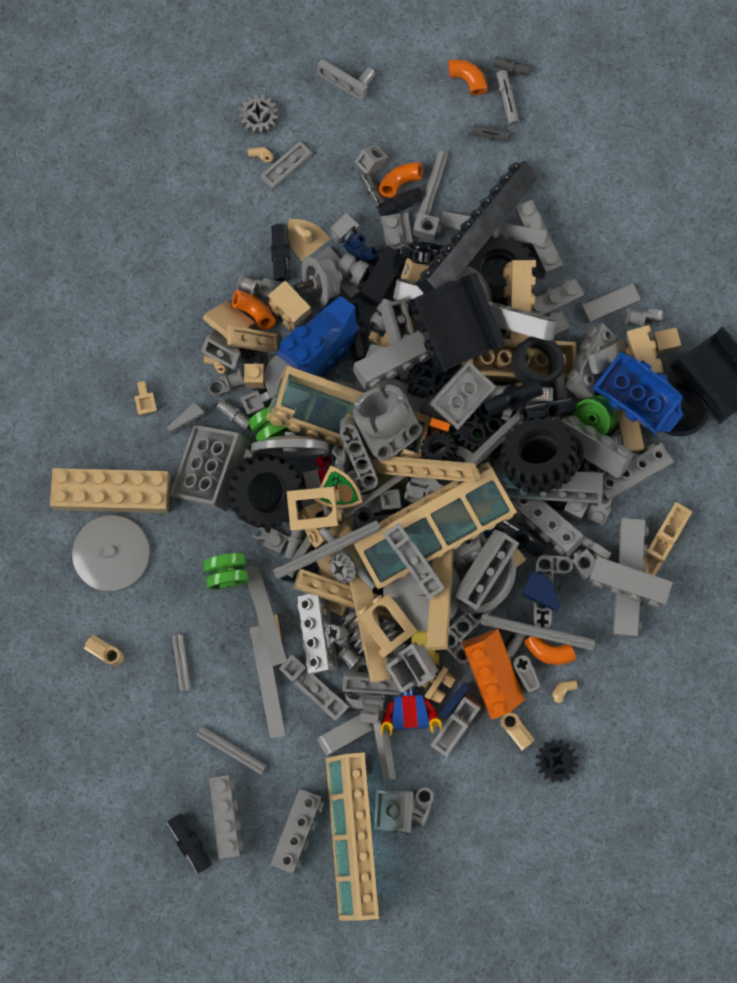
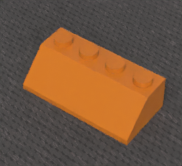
[461,628,525,720]

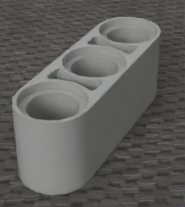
[317,714,374,756]

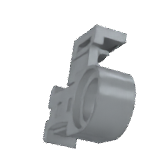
[404,477,434,500]
[344,692,385,724]

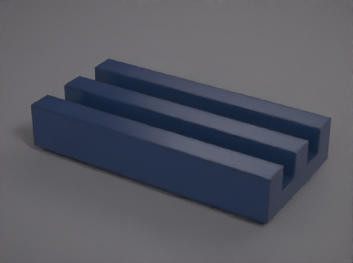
[440,683,470,719]

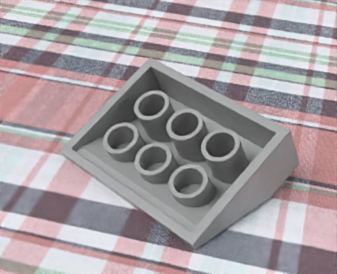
[169,425,251,512]

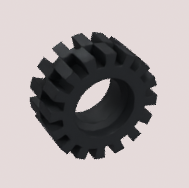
[420,430,458,462]

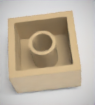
[268,281,312,331]

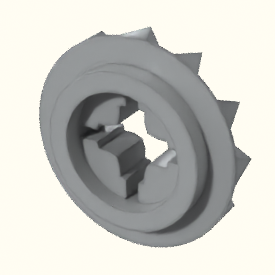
[329,553,356,584]

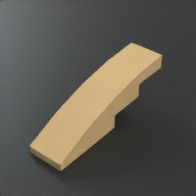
[643,502,692,576]

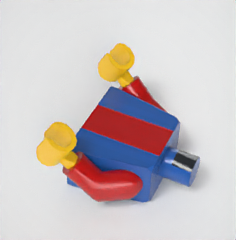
[380,688,442,736]

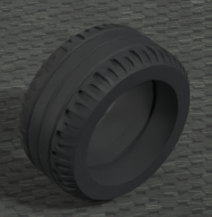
[511,336,564,387]

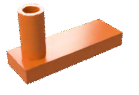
[428,418,450,451]

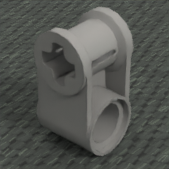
[412,787,434,827]

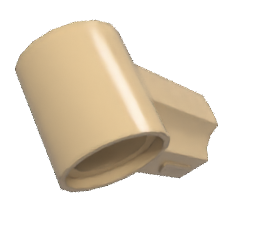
[84,635,124,667]
[500,713,535,751]

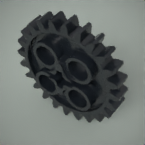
[400,241,444,264]
[449,399,512,452]

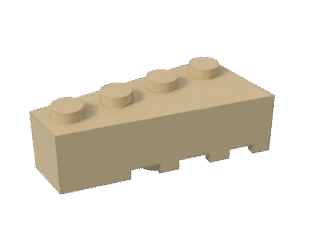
[503,260,536,340]
[625,325,668,382]

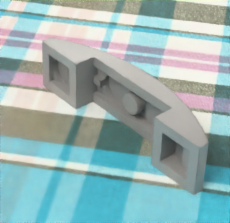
[323,489,401,517]
[383,523,445,599]
[279,655,349,721]

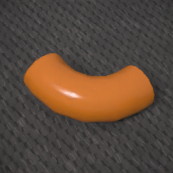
[448,59,488,95]
[379,162,423,197]
[232,290,276,330]
[524,636,576,665]

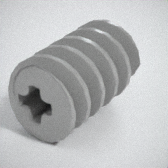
[339,611,364,654]
[379,619,407,663]

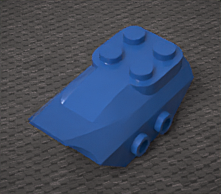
[275,296,360,376]
[592,352,683,434]

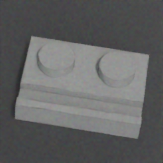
[381,212,413,251]

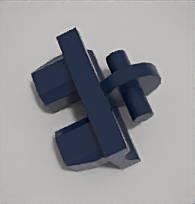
[343,232,378,267]

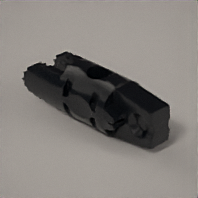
[378,187,424,216]

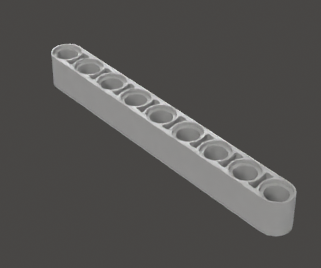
[393,278,557,340]

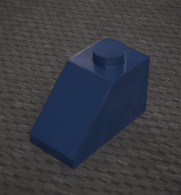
[521,571,560,613]

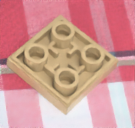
[203,301,255,339]

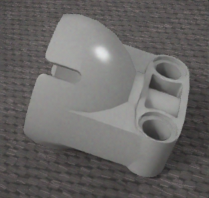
[353,385,423,461]

